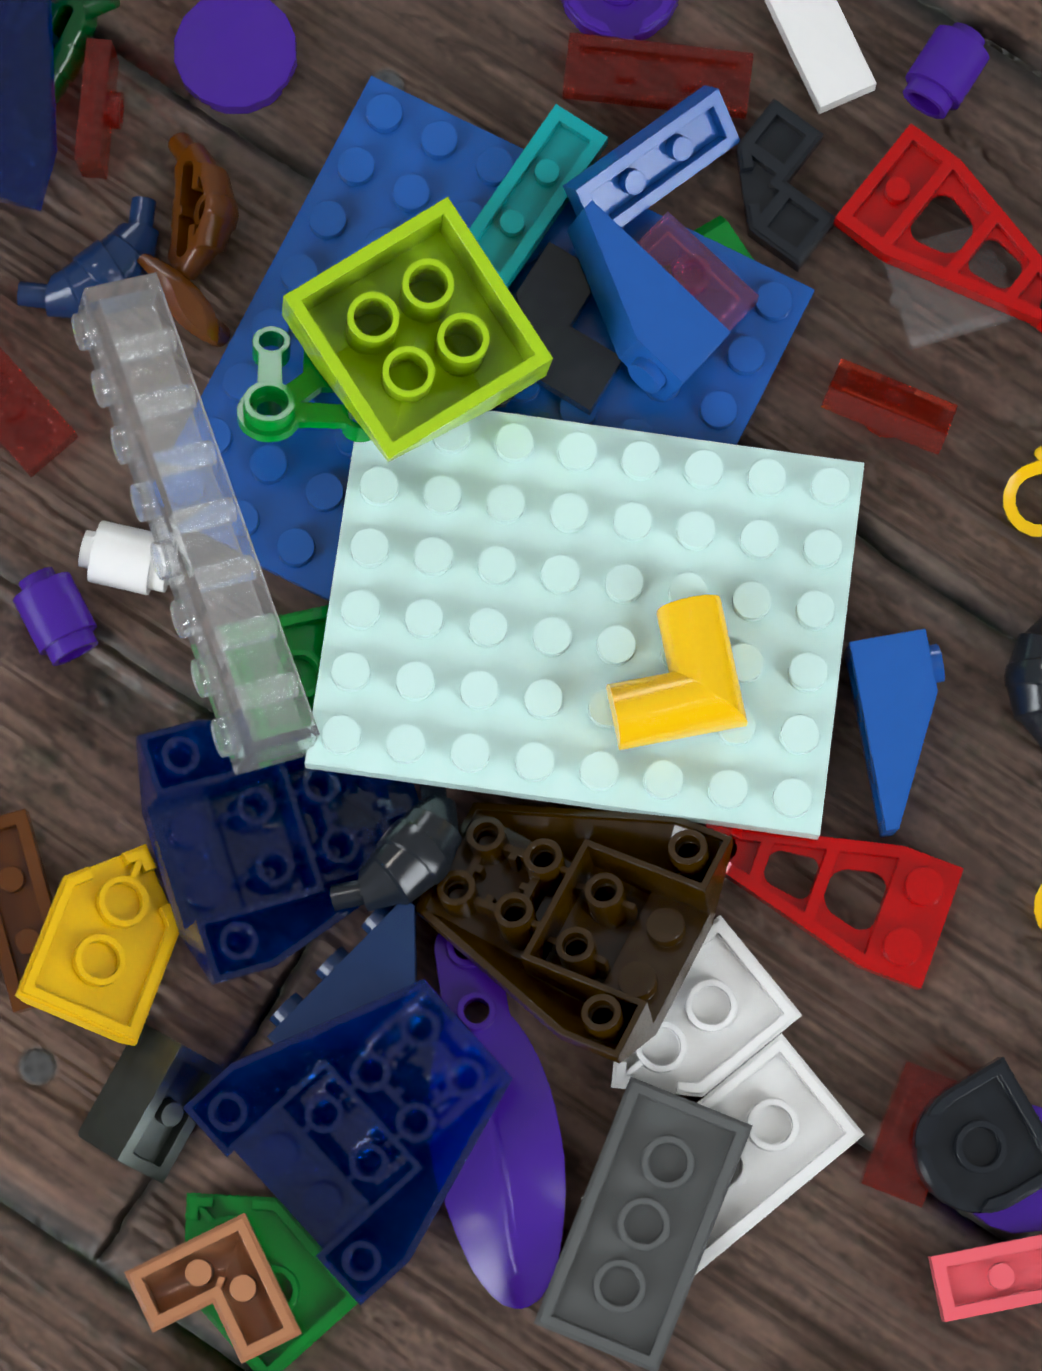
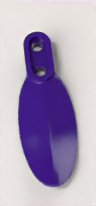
[430,934,566,1309]

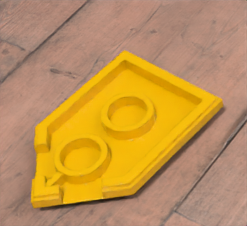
[15,844,182,1046]

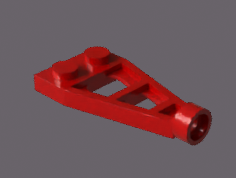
[833,123,1042,333]
[704,824,964,990]

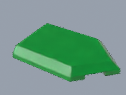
[184,1192,365,1371]

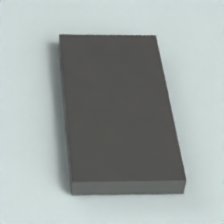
[534,1077,753,1371]

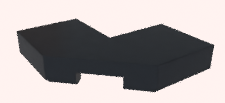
[736,98,835,272]
[516,241,623,415]

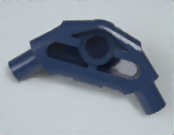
[17,196,159,322]

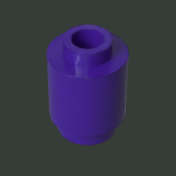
[903,22,989,119]
[13,567,99,666]

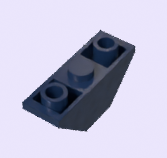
[267,903,417,1049]

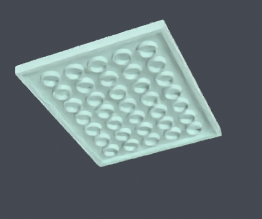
[305,410,864,840]

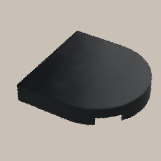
[912,1057,1042,1213]

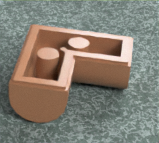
[124,1213,302,1364]

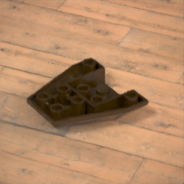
[415,802,733,1064]

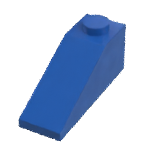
[567,200,731,402]
[844,629,945,838]

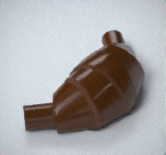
[157,132,239,289]

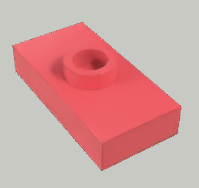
[928,1234,1042,1322]

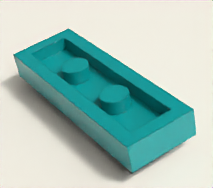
[469,104,608,289]

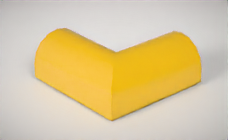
[606,595,748,750]

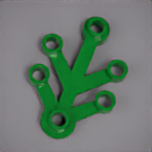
[237,326,371,442]

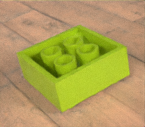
[282,197,553,462]

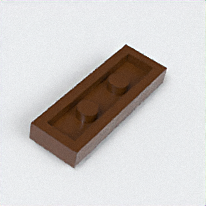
[0,809,53,1014]

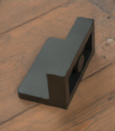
[78,1024,226,1184]

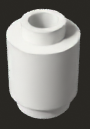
[78,520,176,595]

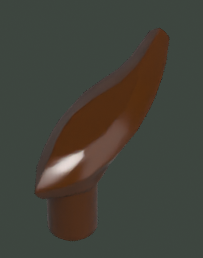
[137,253,230,347]

